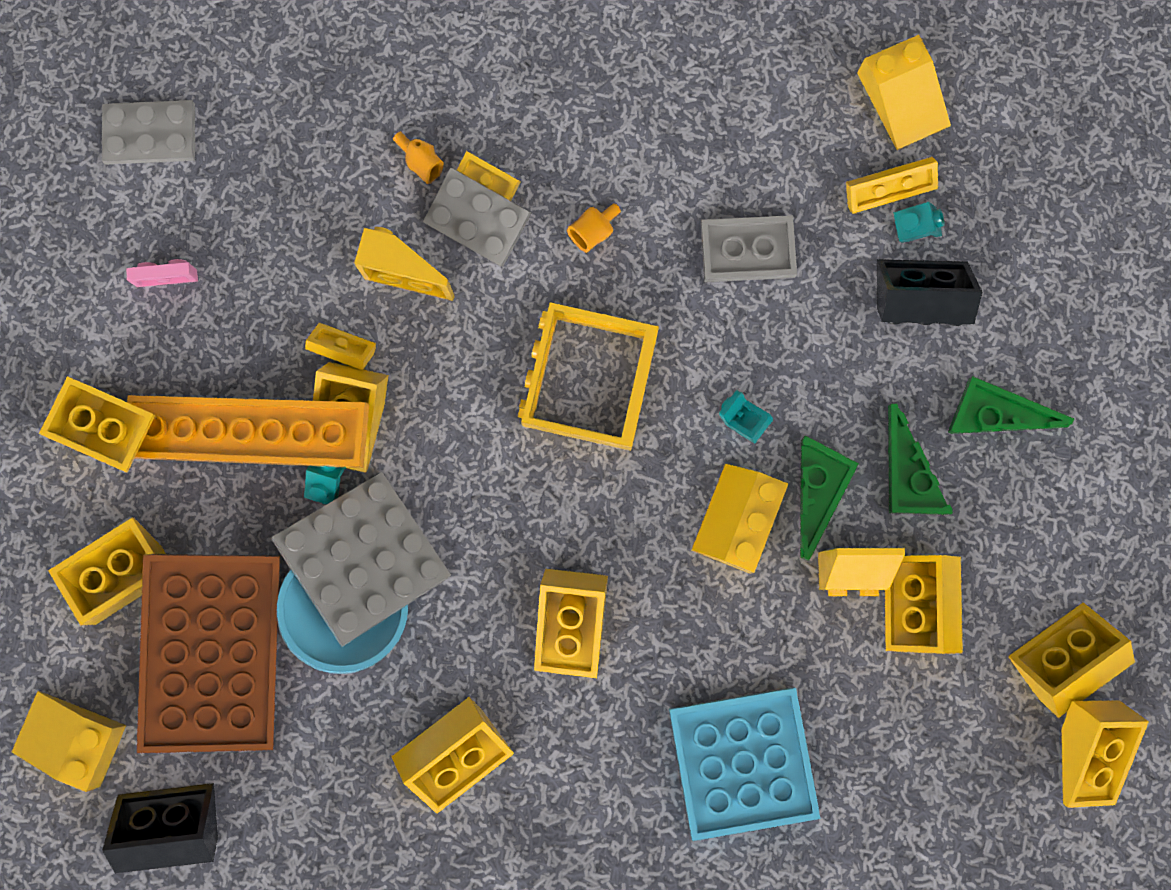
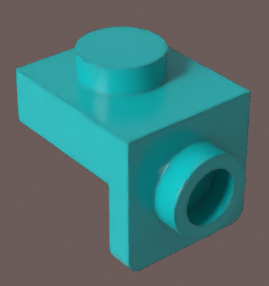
[893,202,945,243]
[719,390,774,444]
[304,466,346,505]

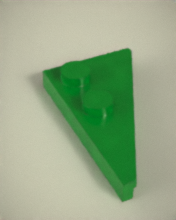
[948,376,1074,434]
[888,404,953,515]
[800,435,859,561]

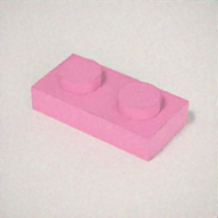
[126,259,198,287]

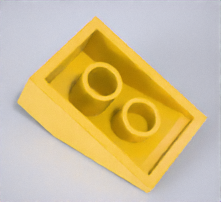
[857,35,951,150]
[354,227,454,301]
[313,362,389,473]
[39,376,155,473]
[818,548,905,596]
[534,569,608,678]
[11,691,126,792]
[1061,700,1149,808]

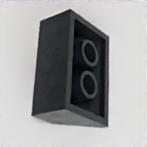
[877,259,983,326]
[102,783,218,874]

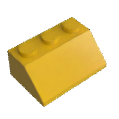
[691,464,788,574]
[48,518,166,625]
[885,555,963,654]
[1008,602,1135,718]
[391,697,514,813]

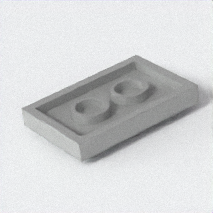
[102,100,195,165]
[423,167,532,267]
[700,215,797,282]

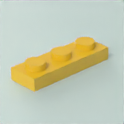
[846,157,938,214]

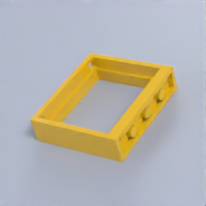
[518,302,659,451]

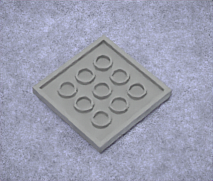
[272,472,451,647]

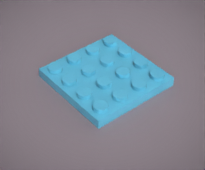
[669,687,821,841]

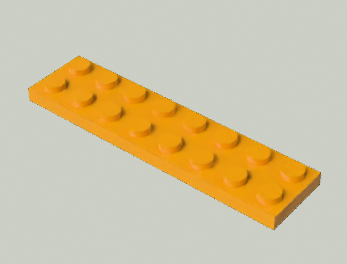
[127,395,369,468]

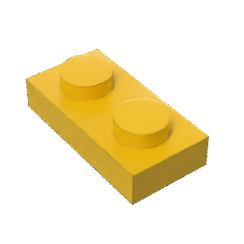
[457,151,521,201]
[305,323,376,370]

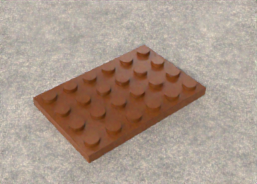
[137,554,280,753]

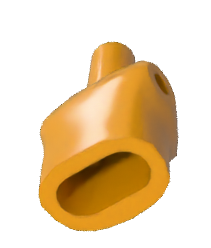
[393,131,444,184]
[567,203,621,253]

